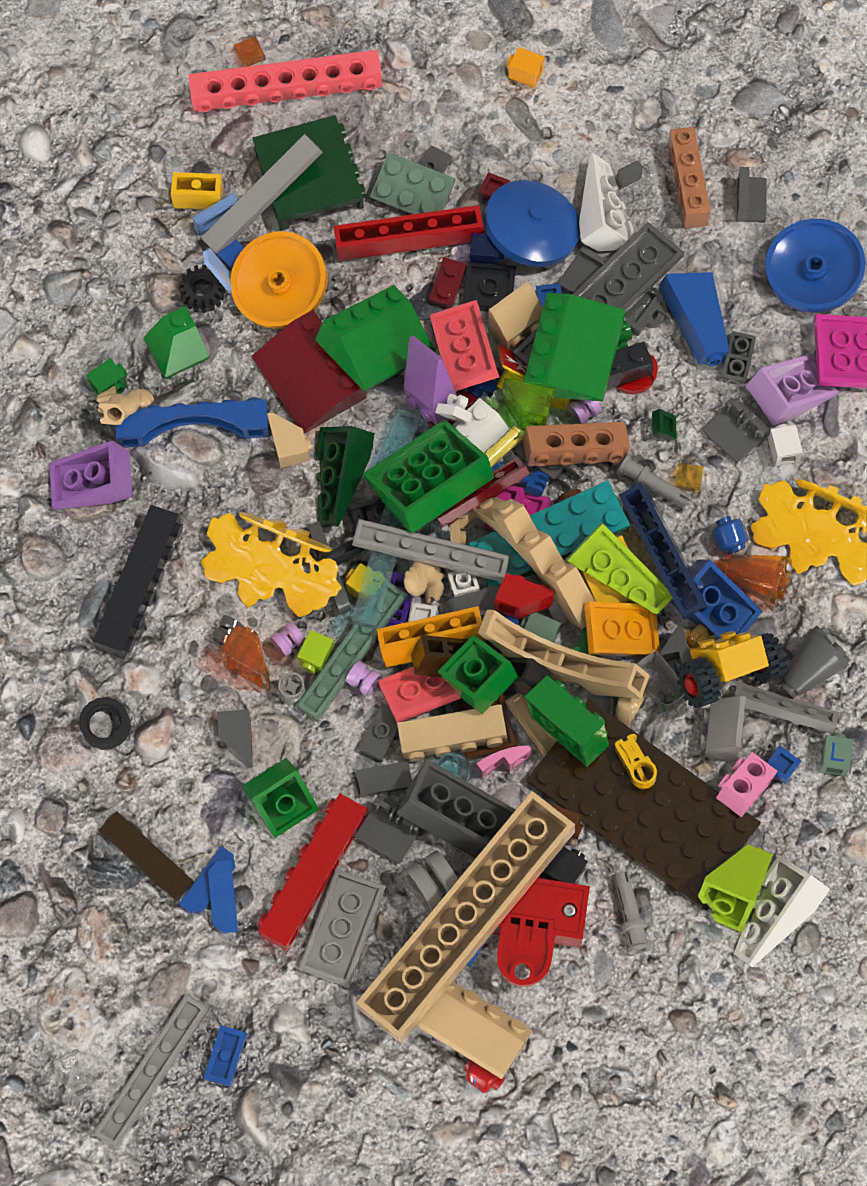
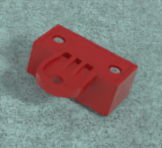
[492,878,590,987]

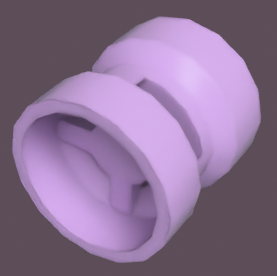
[567,400,602,424]
[270,622,305,657]
[345,661,382,696]

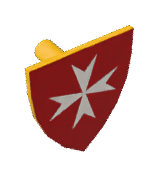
[496,344,527,389]

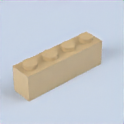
[397,704,508,762]

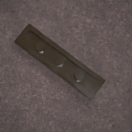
[98,811,194,902]

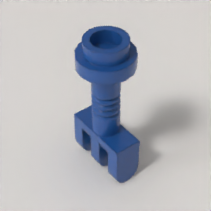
[492,462,549,497]

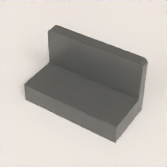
[737,167,767,223]

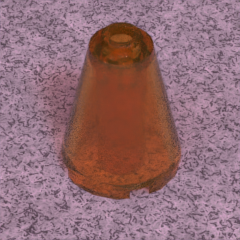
[718,554,792,607]

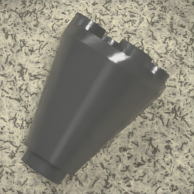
[778,625,851,698]

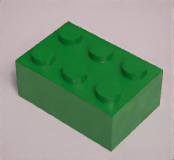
[525,675,609,767]

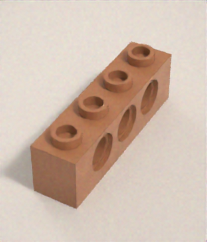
[668,127,711,229]
[522,422,630,467]

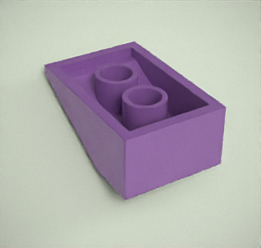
[404,336,457,425]
[49,441,132,510]

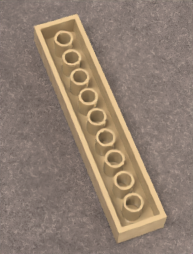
[356,791,575,1044]

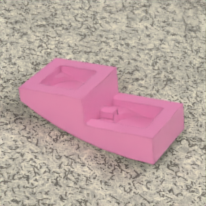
[476,745,531,779]

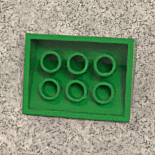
[315,285,435,392]
[523,293,626,402]
[363,419,495,533]

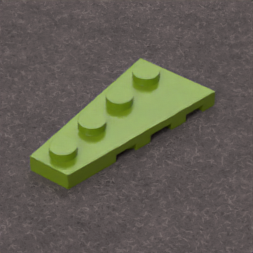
[565,523,673,615]

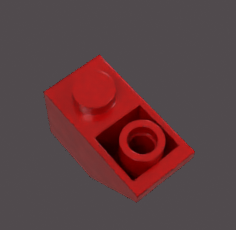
[494,573,555,619]

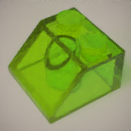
[503,378,554,431]

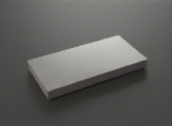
[298,869,386,988]

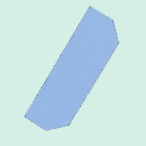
[203,248,232,296]

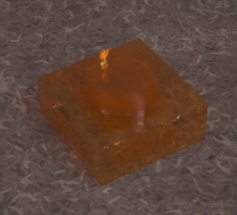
[234,36,266,67]

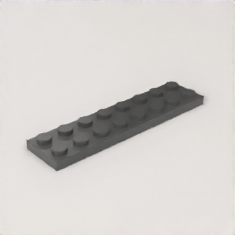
[513,222,684,367]

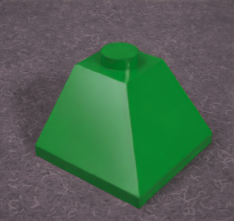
[143,306,210,380]

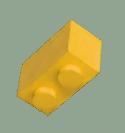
[171,172,224,209]

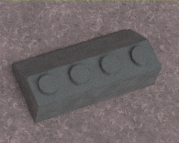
[396,759,516,858]

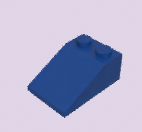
[670,559,762,640]

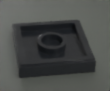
[463,262,516,312]

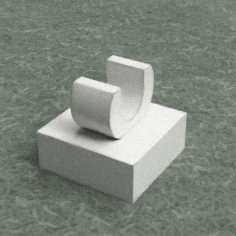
[435,394,472,423]

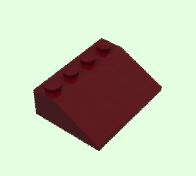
[251,309,366,434]

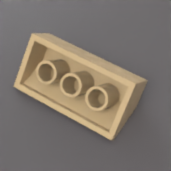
[416,980,533,1079]

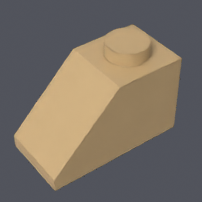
[267,412,313,468]

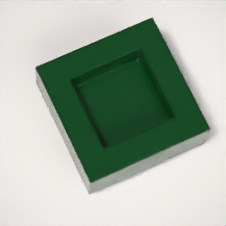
[652,409,677,441]

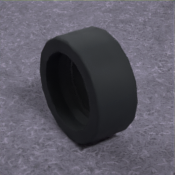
[79,697,131,750]

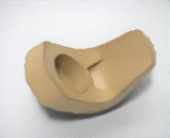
[614,690,647,726]

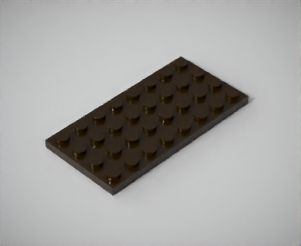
[526,699,761,908]

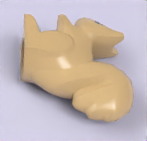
[97,386,154,425]
[404,561,447,603]

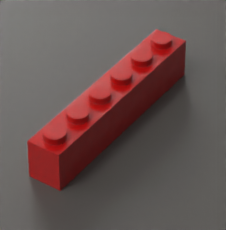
[333,205,483,261]
[257,793,368,952]

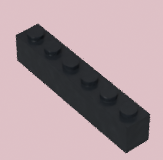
[92,505,183,660]

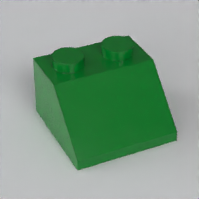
[438,634,518,714]
[242,758,319,838]

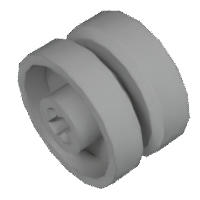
[404,850,458,914]

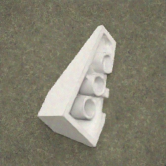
[579,153,634,252]
[734,855,830,967]

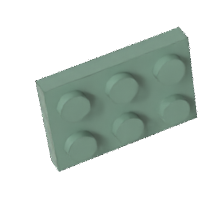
[370,152,456,215]

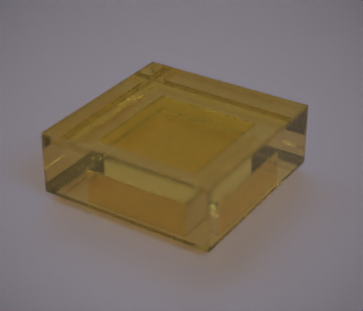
[675,463,704,493]

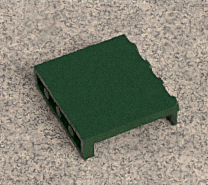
[252,115,367,231]

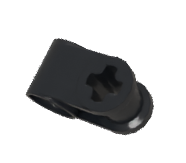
[345,499,396,536]

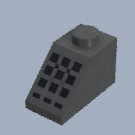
[213,710,253,768]

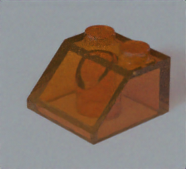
[220,625,271,692]

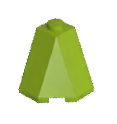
[698,844,773,933]

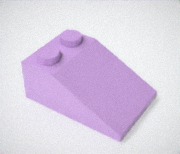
[746,354,839,426]

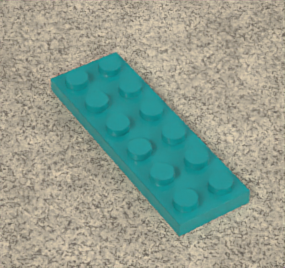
[468,480,630,587]

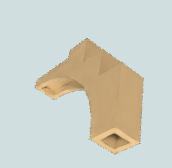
[473,497,595,629]
[478,610,650,699]

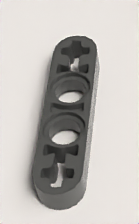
[307,521,351,614]

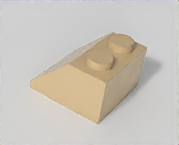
[488,281,543,350]

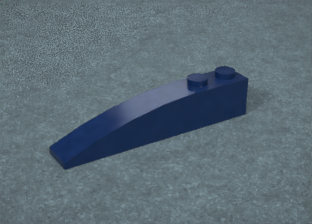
[619,482,707,619]

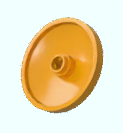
[230,231,328,329]

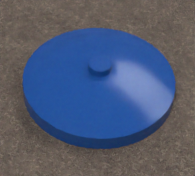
[484,180,580,267]
[766,219,866,313]

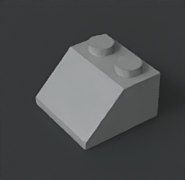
[700,696,746,762]

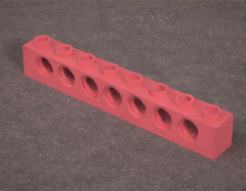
[188,50,382,112]

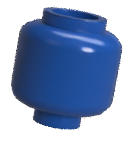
[711,515,749,555]

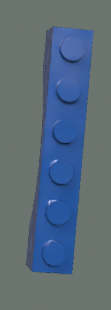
[116,398,269,448]

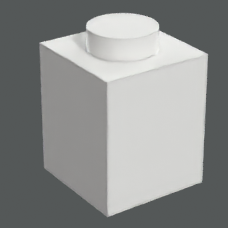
[768,424,803,466]

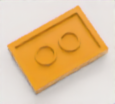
[584,601,660,657]

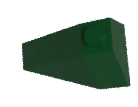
[316,426,375,527]

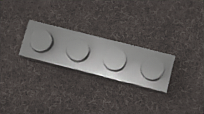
[734,682,839,734]

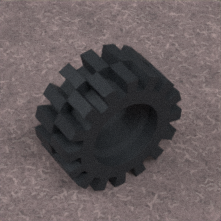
[179,265,225,313]

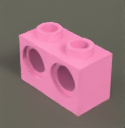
[716,752,777,817]

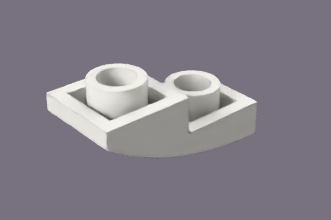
[444,568,480,597]

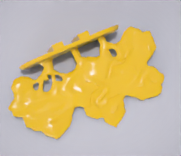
[751,479,867,586]
[201,512,342,617]

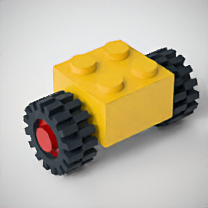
[676,631,788,709]

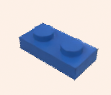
[204,1025,247,1087]

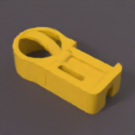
[615,734,657,789]

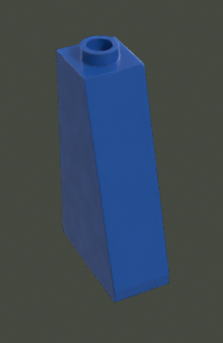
[659,272,730,366]

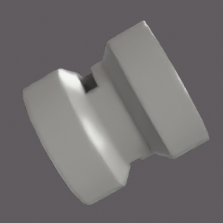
[278,672,306,705]

